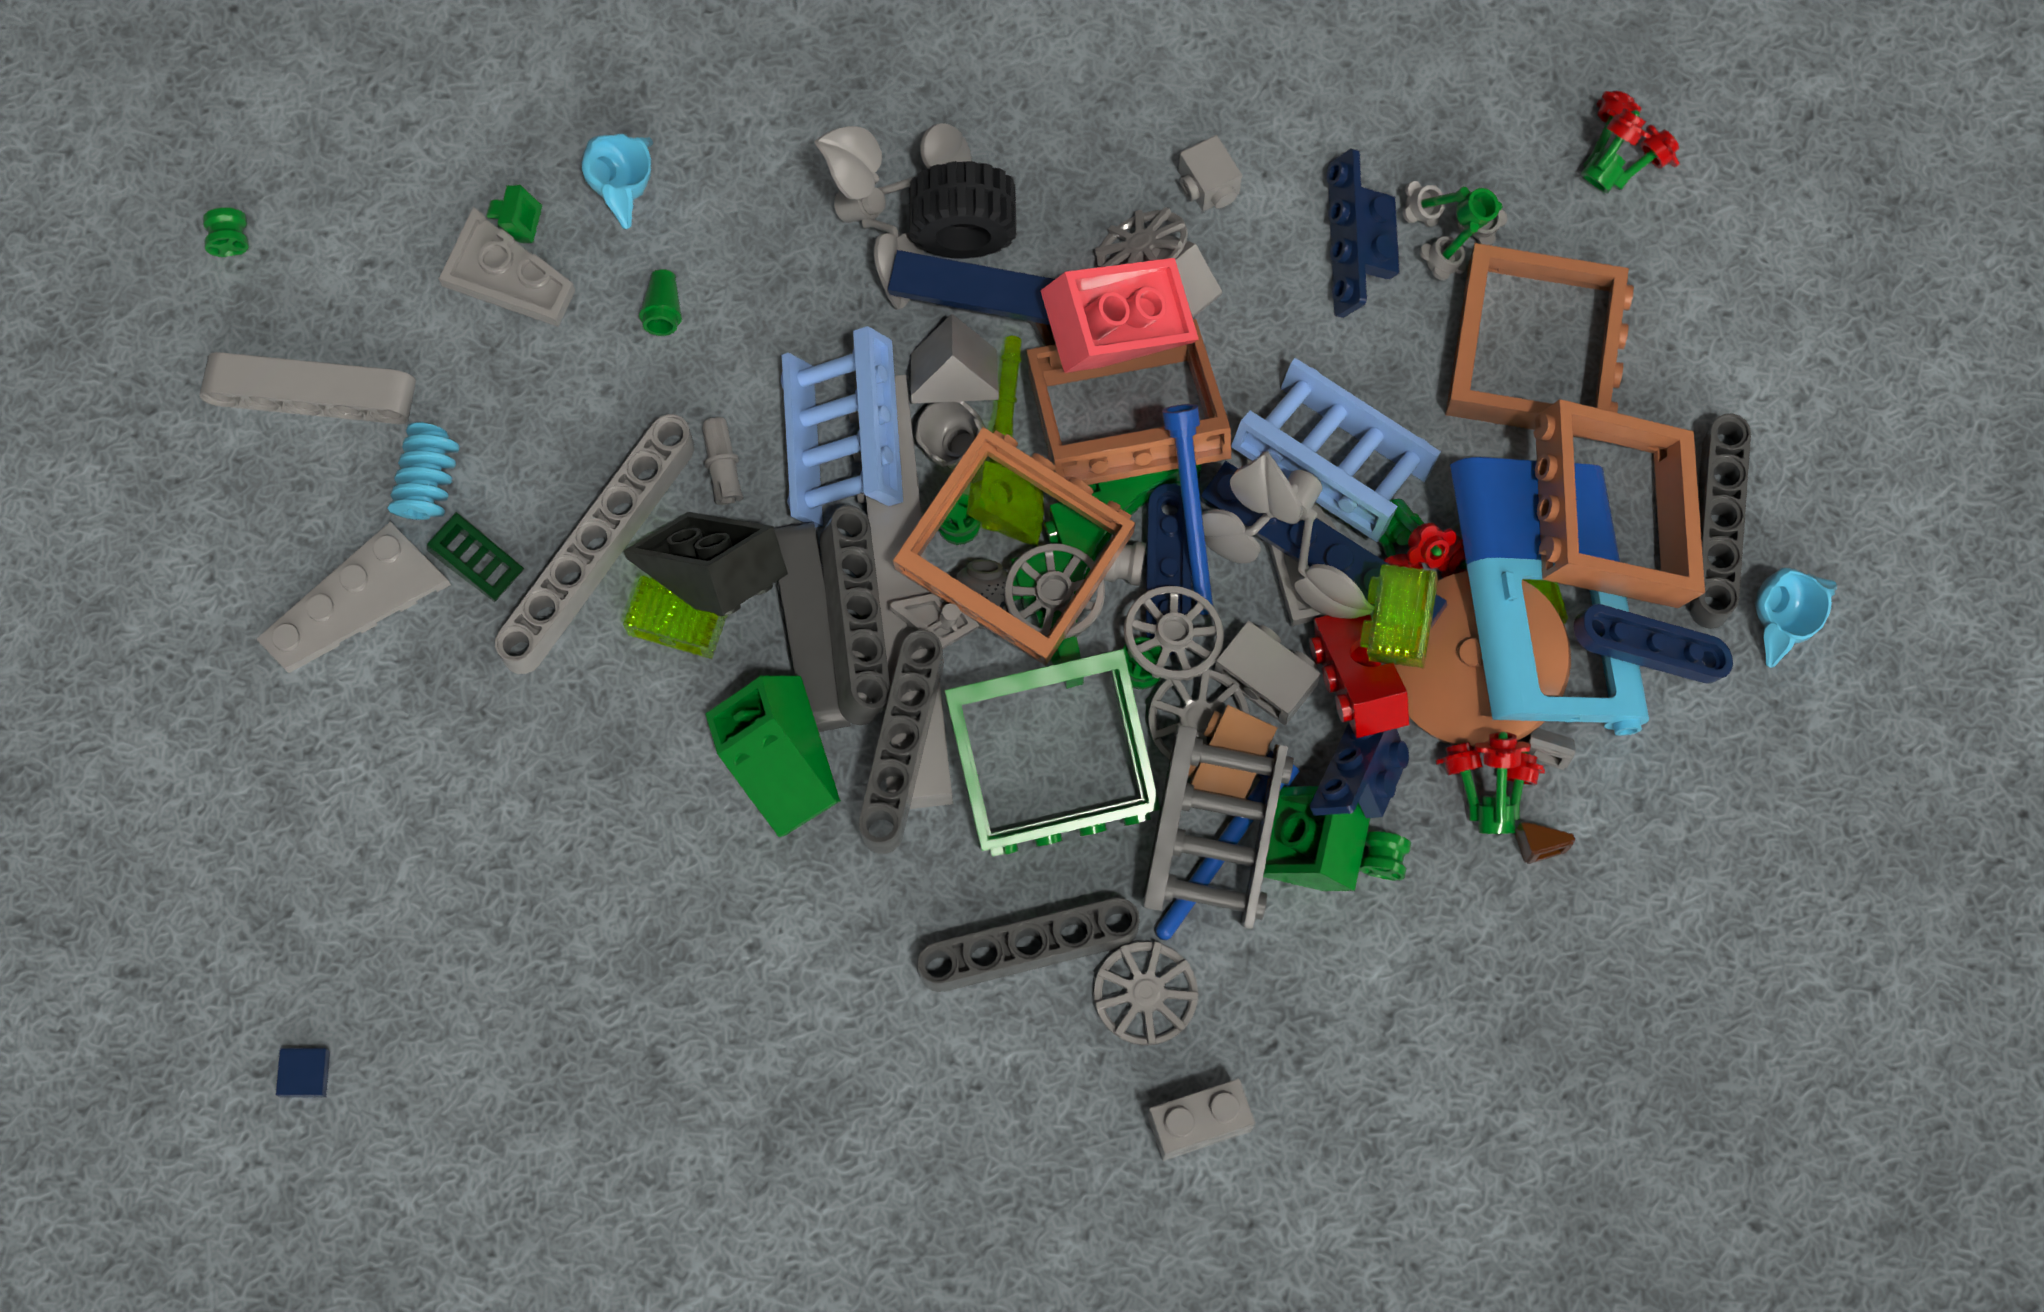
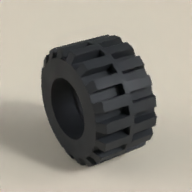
[909,161,1017,259]

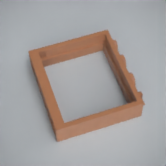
[1446,243,1634,441]
[1027,319,1231,485]
[1533,399,1705,608]
[893,427,1135,666]

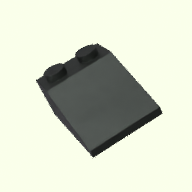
[624,512,788,616]

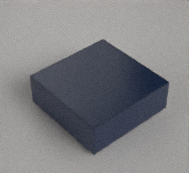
[276,1049,330,1098]

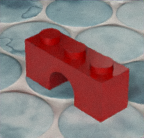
[1309,614,1409,738]

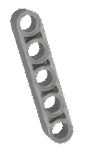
[199,353,416,424]

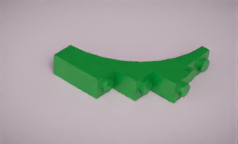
[1011,464,1202,689]

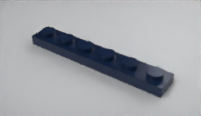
[1201,461,1448,641]

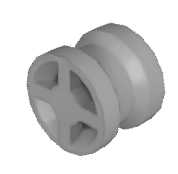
[1105,539,1146,586]

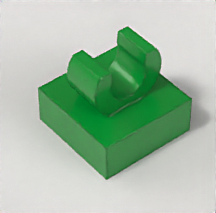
[486,185,542,243]

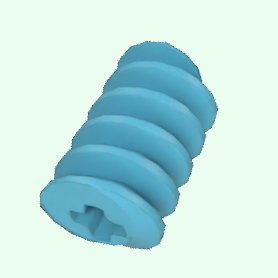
[387,422,460,520]

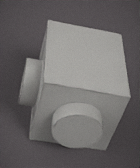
[1178,135,1242,211]

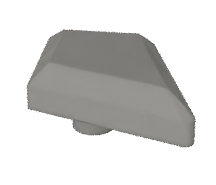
[889,594,979,649]

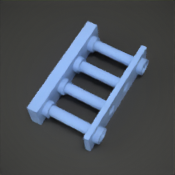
[781,326,903,527]
[1231,358,1441,542]

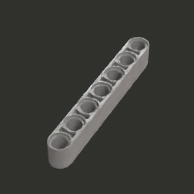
[495,414,694,674]

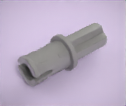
[702,417,743,505]

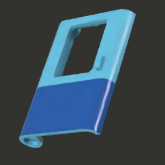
[1450,457,1649,736]

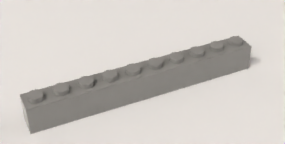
[849,375,953,809]

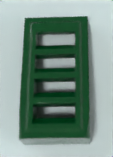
[427,512,524,602]

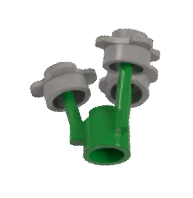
[1403,181,1507,280]

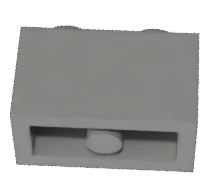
[1214,621,1321,726]
[1148,1079,1255,1161]

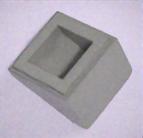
[1526,728,1576,770]

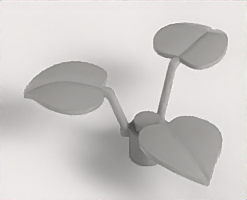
[814,123,972,310]
[1202,451,1376,619]

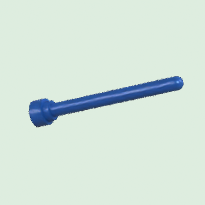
[1162,404,1213,615]
[1156,751,1299,940]

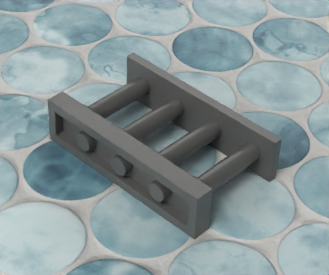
[1141,725,1294,929]

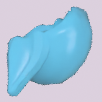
[581,134,653,229]
[1755,568,1837,668]

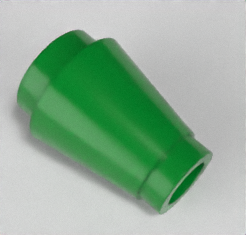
[639,269,682,336]

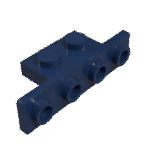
[1326,148,1399,318]
[1310,723,1409,818]

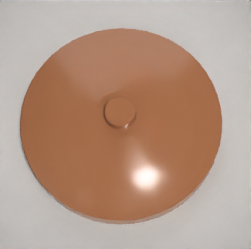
[1389,571,1571,749]

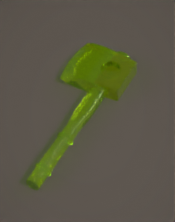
[967,336,1044,546]

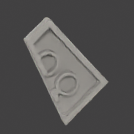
[439,207,575,327]

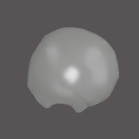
[916,401,985,469]

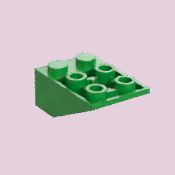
[705,676,840,837]

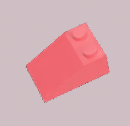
[1040,258,1199,373]

